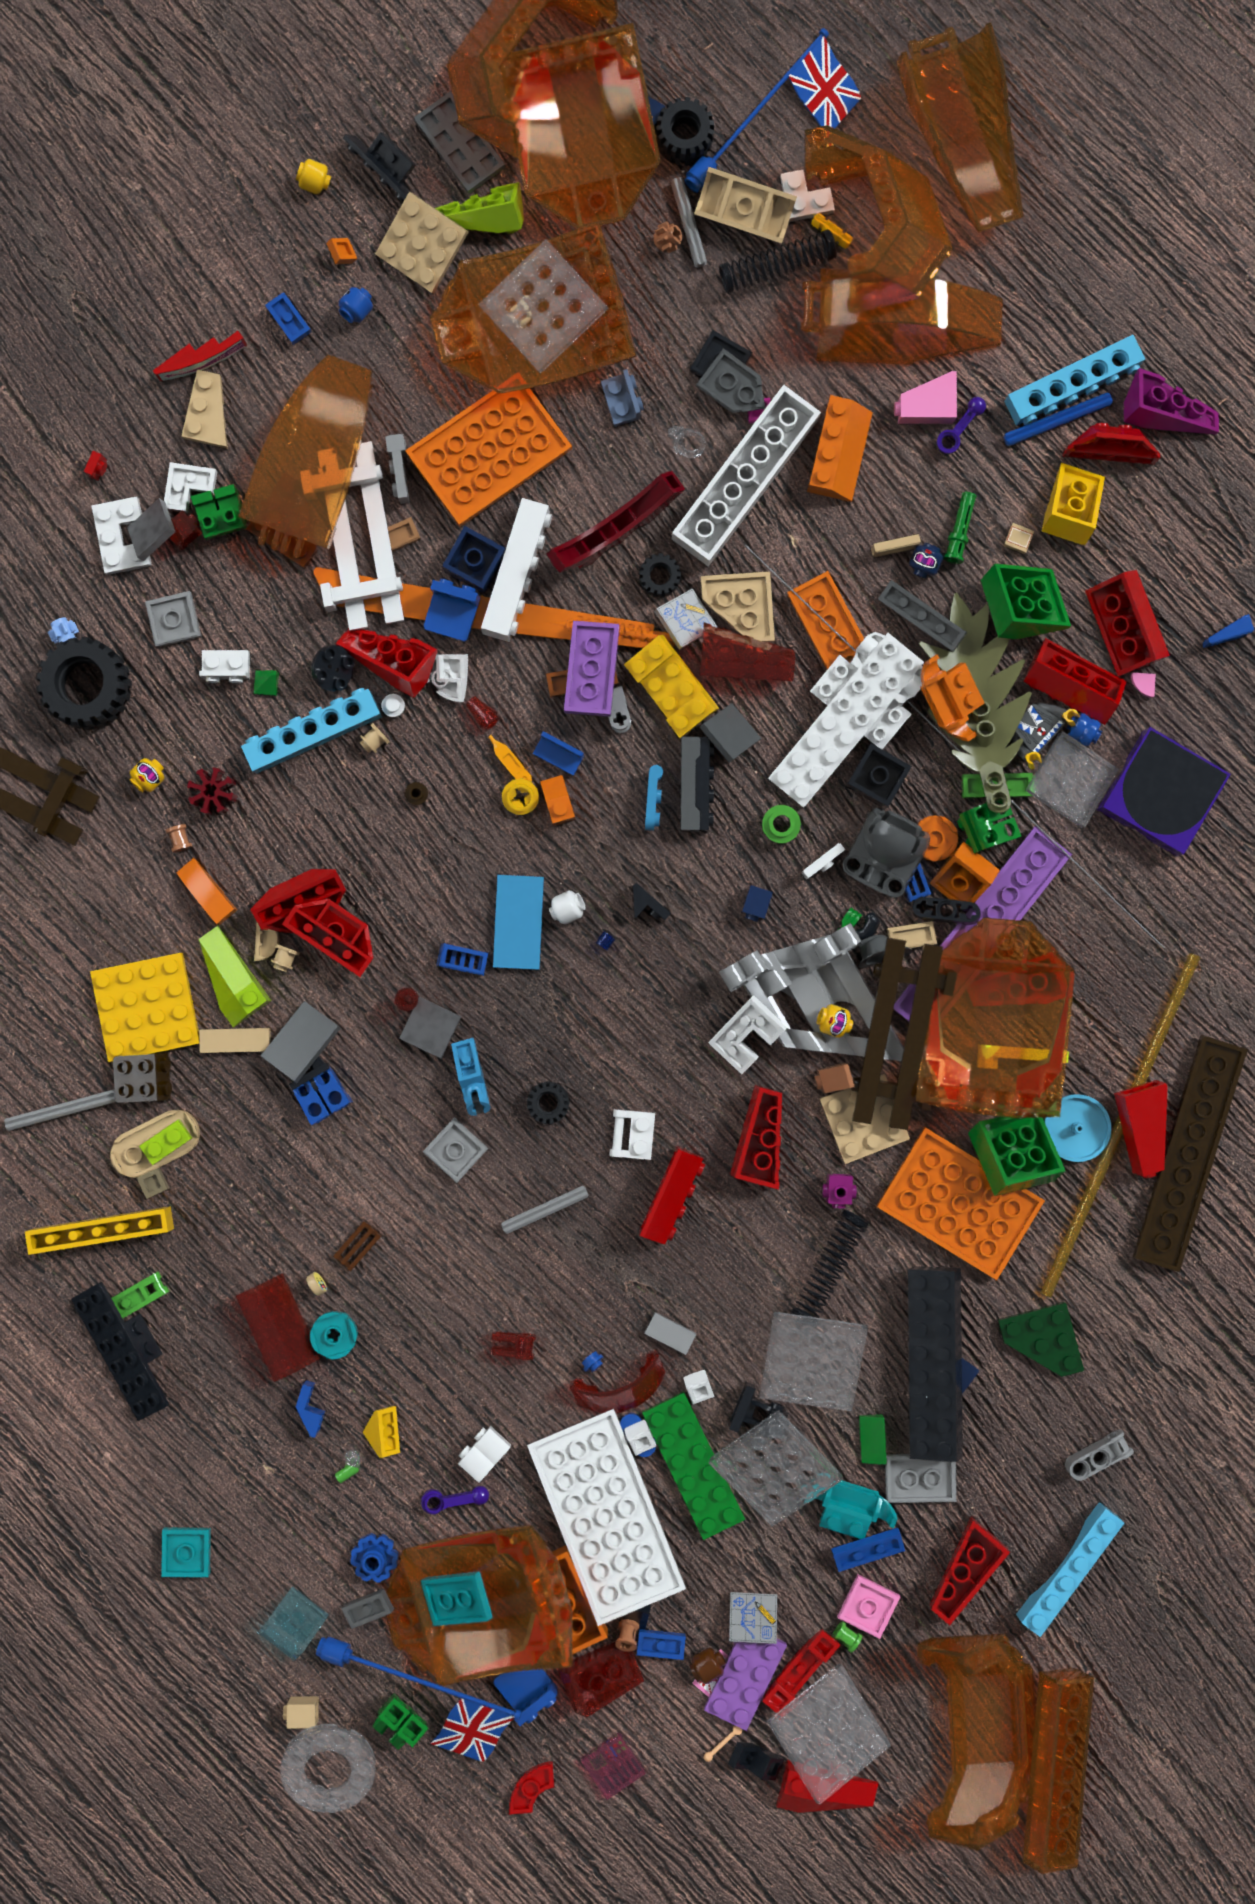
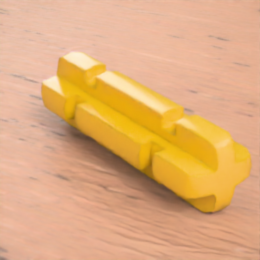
[811,213,853,249]

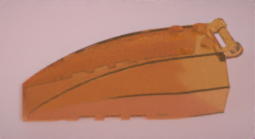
[896,22,1023,233]

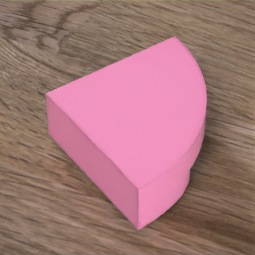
[1131,672,1156,698]

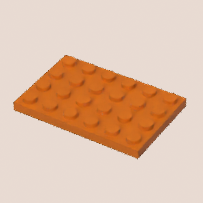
[405,373,572,527]
[876,1127,1045,1280]

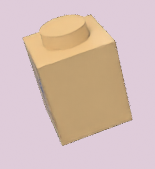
[283,1696,319,1729]

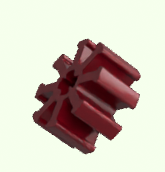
[187,767,238,816]

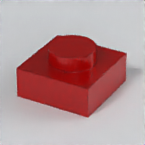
[84,451,107,481]

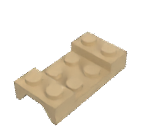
[694,167,797,244]

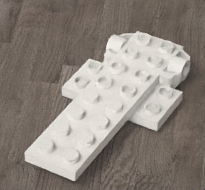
[768,632,924,808]

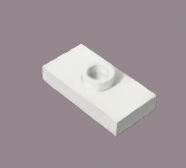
[802,843,845,880]

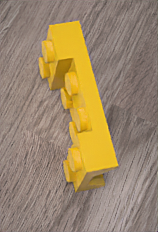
[624,635,719,738]

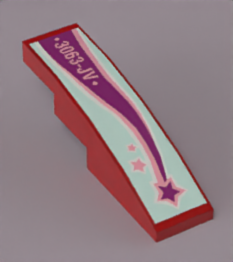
[153,331,247,382]

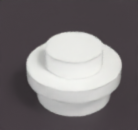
[382,694,405,717]

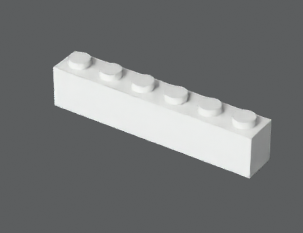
[481,498,552,642]

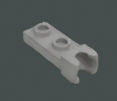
[385,434,410,504]

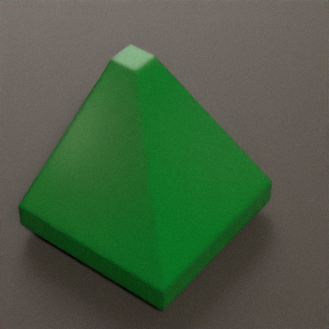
[253,670,279,696]

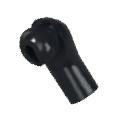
[855,913,880,940]

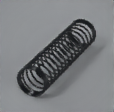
[719,229,837,294]
[790,1209,870,1326]

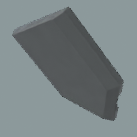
[696,348,765,413]

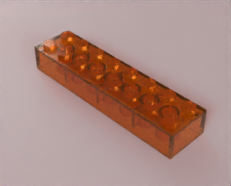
[1023,1668,1094,1874]

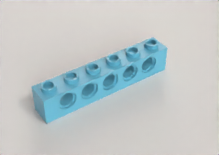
[1004,335,1145,426]
[241,688,382,774]

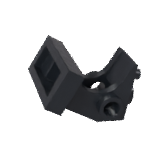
[728,1382,789,1438]

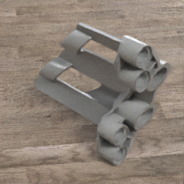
[719,923,904,1061]

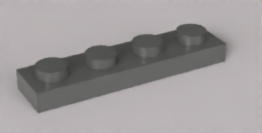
[878,580,967,652]

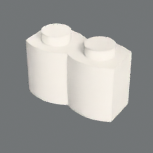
[458,1426,511,1483]

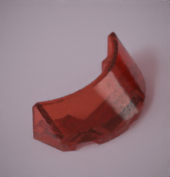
[569,1349,665,1413]

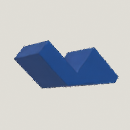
[296,1380,326,1438]

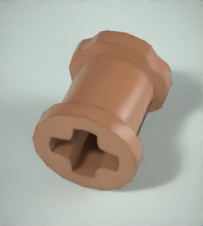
[165,824,193,853]
[616,1619,639,1652]

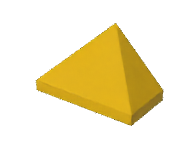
[363,1406,400,1458]

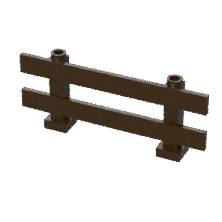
[0,747,100,846]
[851,937,957,1130]

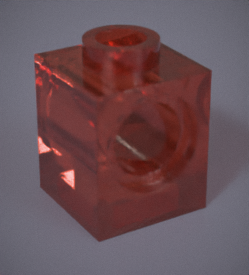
[169,510,202,551]

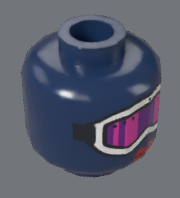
[909,542,943,579]

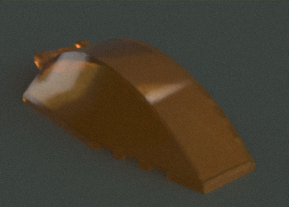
[801,268,1003,365]

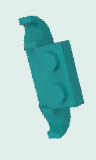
[804,1478,898,1539]

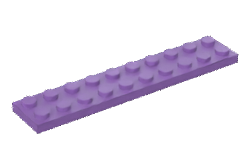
[893,826,1072,1036]

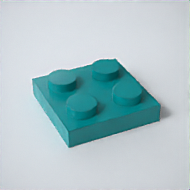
[161,1527,211,1577]

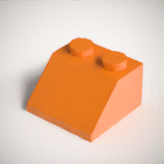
[929,841,1000,907]

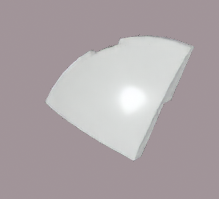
[427,654,468,702]

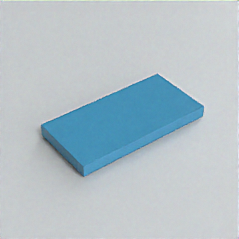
[493,875,544,970]

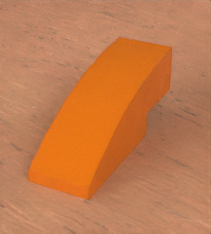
[176,858,237,925]

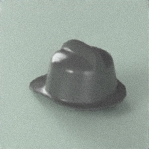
[858,935,912,968]

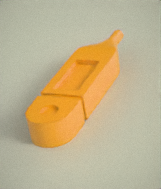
[488,735,532,782]

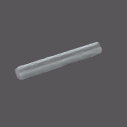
[671,177,707,268]
[501,1186,588,1234]

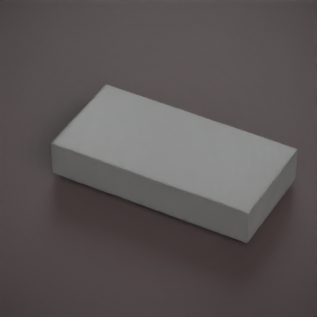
[644,1312,697,1355]

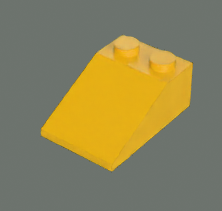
[1041,463,1105,546]

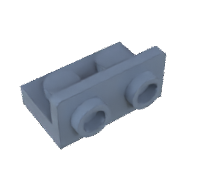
[601,369,644,427]

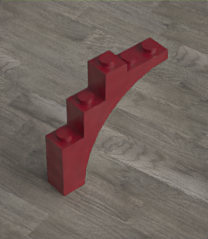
[546,471,685,573]

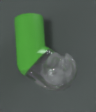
[335,1450,361,1483]

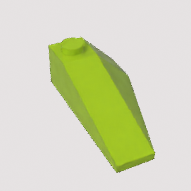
[435,182,524,233]
[199,926,272,1028]

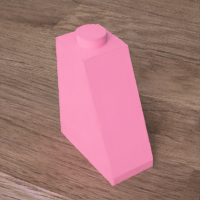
[894,371,957,424]

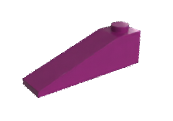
[1124,368,1219,435]

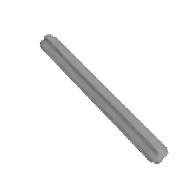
[4,1089,116,1131]

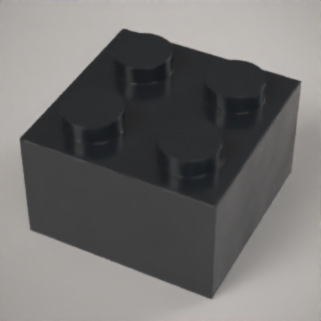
[845,743,912,809]

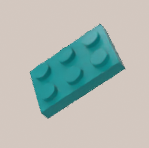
[420,1571,493,1626]

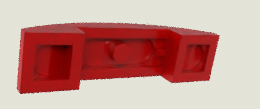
[762,1629,841,1716]

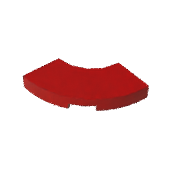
[509,1761,554,1815]

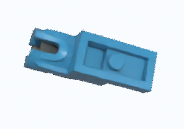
[451,1038,491,1116]

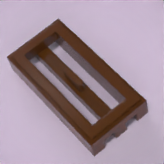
[333,1221,382,1272]

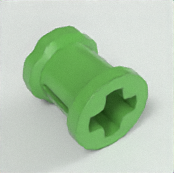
[831,1621,862,1653]

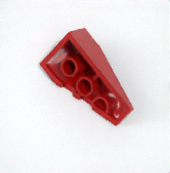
[336,628,437,698]

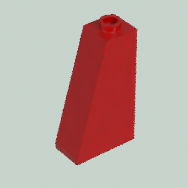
[1114,1080,1168,1178]

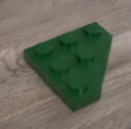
[997,1302,1084,1377]

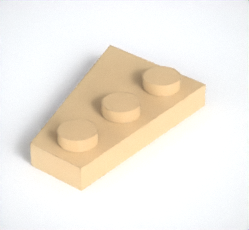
[182,369,228,449]

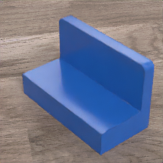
[533,731,584,776]

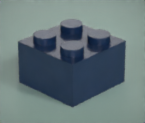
[442,526,506,594]

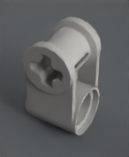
[608,686,631,733]

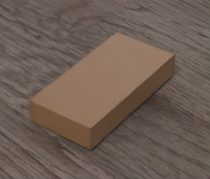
[369,517,421,552]

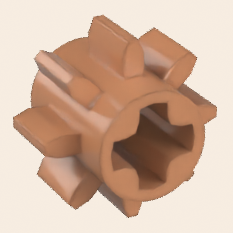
[653,221,682,253]

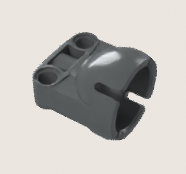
[843,808,930,897]

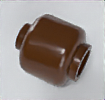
[689,1647,726,1684]

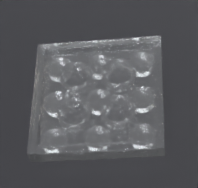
[1025,731,1119,828]

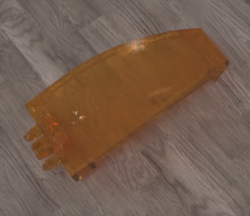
[238,355,373,558]

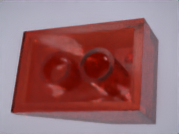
[557,1641,644,1718]

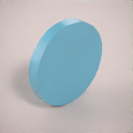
[1043,1094,1111,1162]

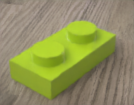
[139,1119,193,1165]

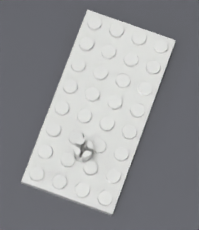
[527,1409,686,1626]

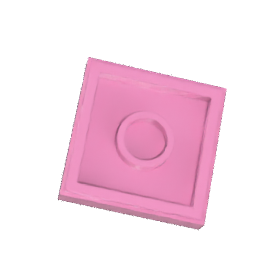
[837,1574,900,1639]

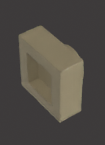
[137,1167,169,1199]

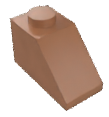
[814,1063,854,1093]

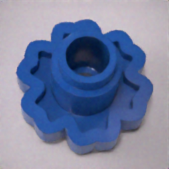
[350,1533,399,1583]

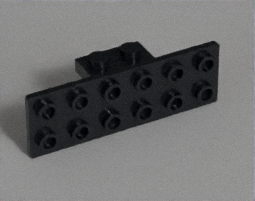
[71,1282,169,1421]

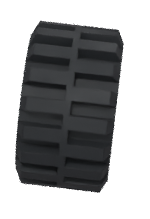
[656,97,714,166]

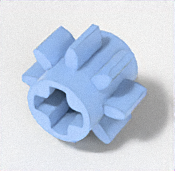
[47,617,79,644]

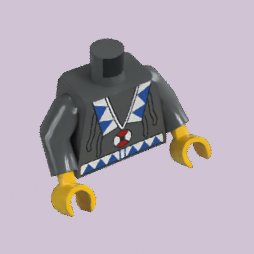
[1010,703,1080,769]

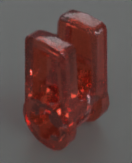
[490,1331,536,1360]

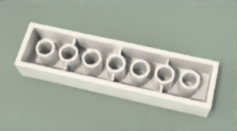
[672,385,821,567]

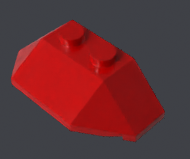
[1063,423,1160,465]
[251,869,346,933]
[282,899,374,977]

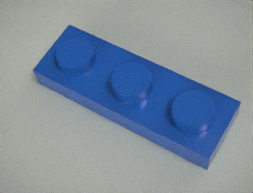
[831,1528,905,1572]

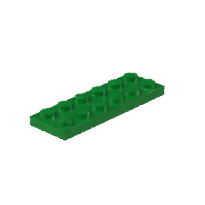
[642,1391,745,1540]

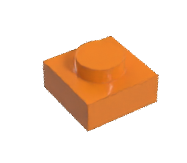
[326,238,358,264]

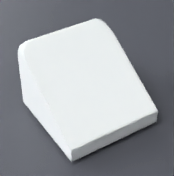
[683,1370,714,1404]
[624,1420,657,1456]

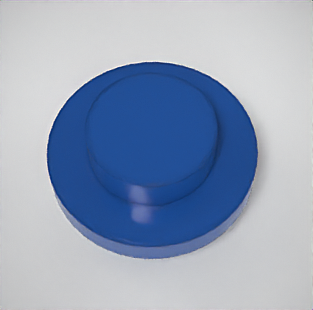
[582,1351,604,1373]

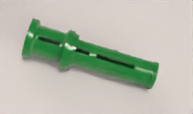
[943,492,977,564]

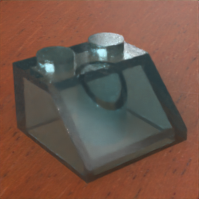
[258,1586,329,1661]

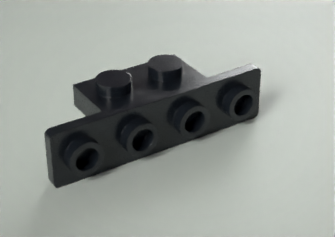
[343,132,416,202]

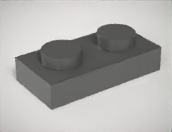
[341,1588,394,1629]

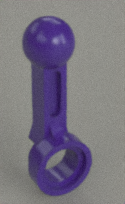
[937,397,986,454]
[421,1486,489,1514]

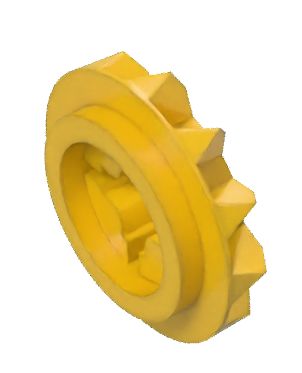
[502,778,539,815]

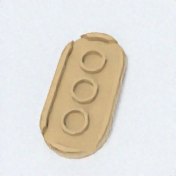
[110,1110,200,1178]

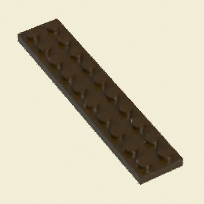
[1133,1035,1248,1272]

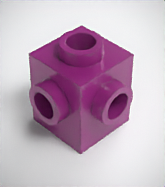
[822,1174,857,1208]

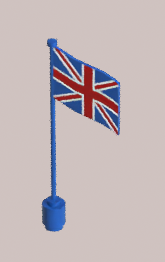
[684,28,861,193]
[316,1637,522,1762]

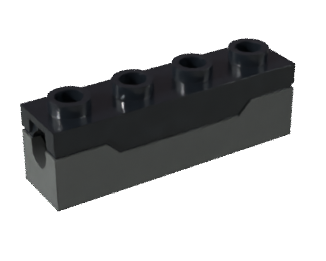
[680,737,714,832]

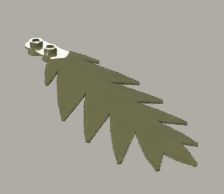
[919,593,1032,813]

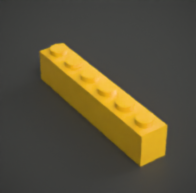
[25,1206,174,1255]

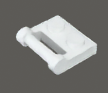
[609,1109,655,1160]

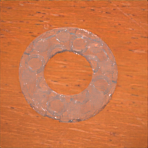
[280,1724,376,1813]

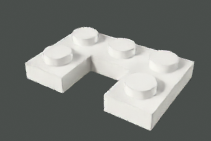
[92,497,152,575]
[708,995,788,1074]

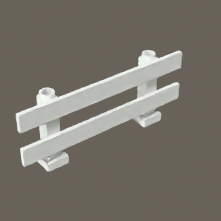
[300,441,404,631]

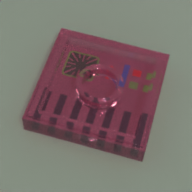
[581,1732,646,1800]

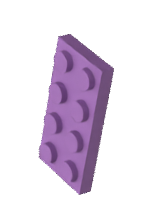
[564,621,620,717]
[704,1638,787,1731]

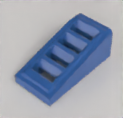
[1202,614,1254,648]
[436,943,488,976]

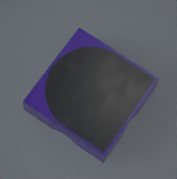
[1097,727,1231,856]

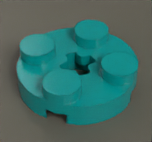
[310,1311,358,1359]

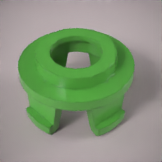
[762,805,801,844]

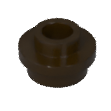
[405,782,428,805]

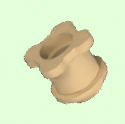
[360,723,390,754]
[271,944,300,972]

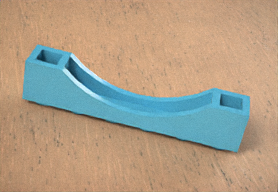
[1016,1502,1124,1637]

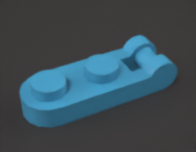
[645,765,663,831]

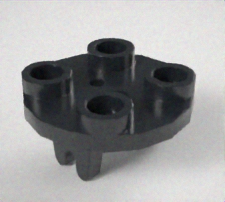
[311,645,355,692]

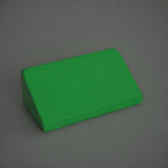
[859,1414,887,1465]

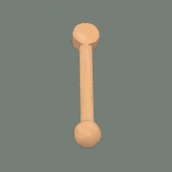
[704,1725,742,1762]

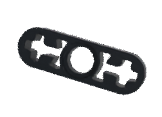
[913,897,981,925]

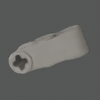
[1065,1430,1134,1481]

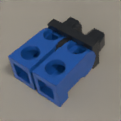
[289,1055,353,1125]

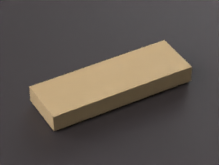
[199,1028,271,1053]

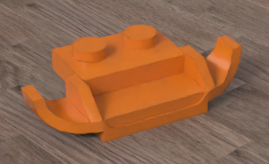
[920,654,985,742]

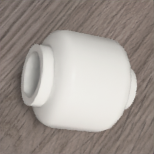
[549,890,585,925]

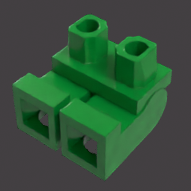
[190,484,247,540]
[957,801,1022,853]
[373,1693,428,1749]

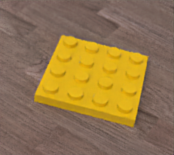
[90,953,200,1062]

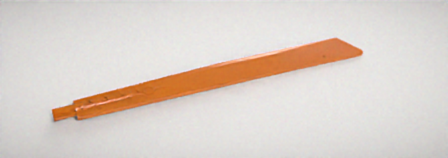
[313,567,675,648]

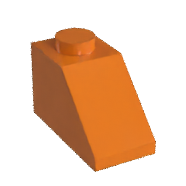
[540,775,575,826]

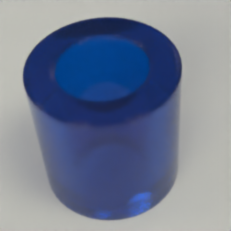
[596,931,615,951]

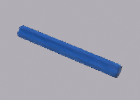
[1003,393,1113,446]

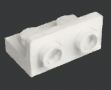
[199,650,250,683]

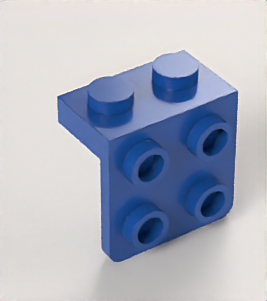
[424,579,481,641]
[494,1662,558,1726]

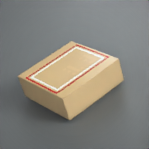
[1003,523,1034,554]

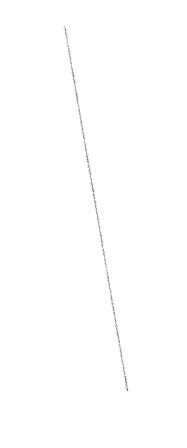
[745,545,1165,948]

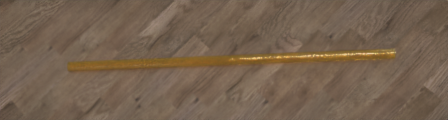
[1040,953,1200,1298]

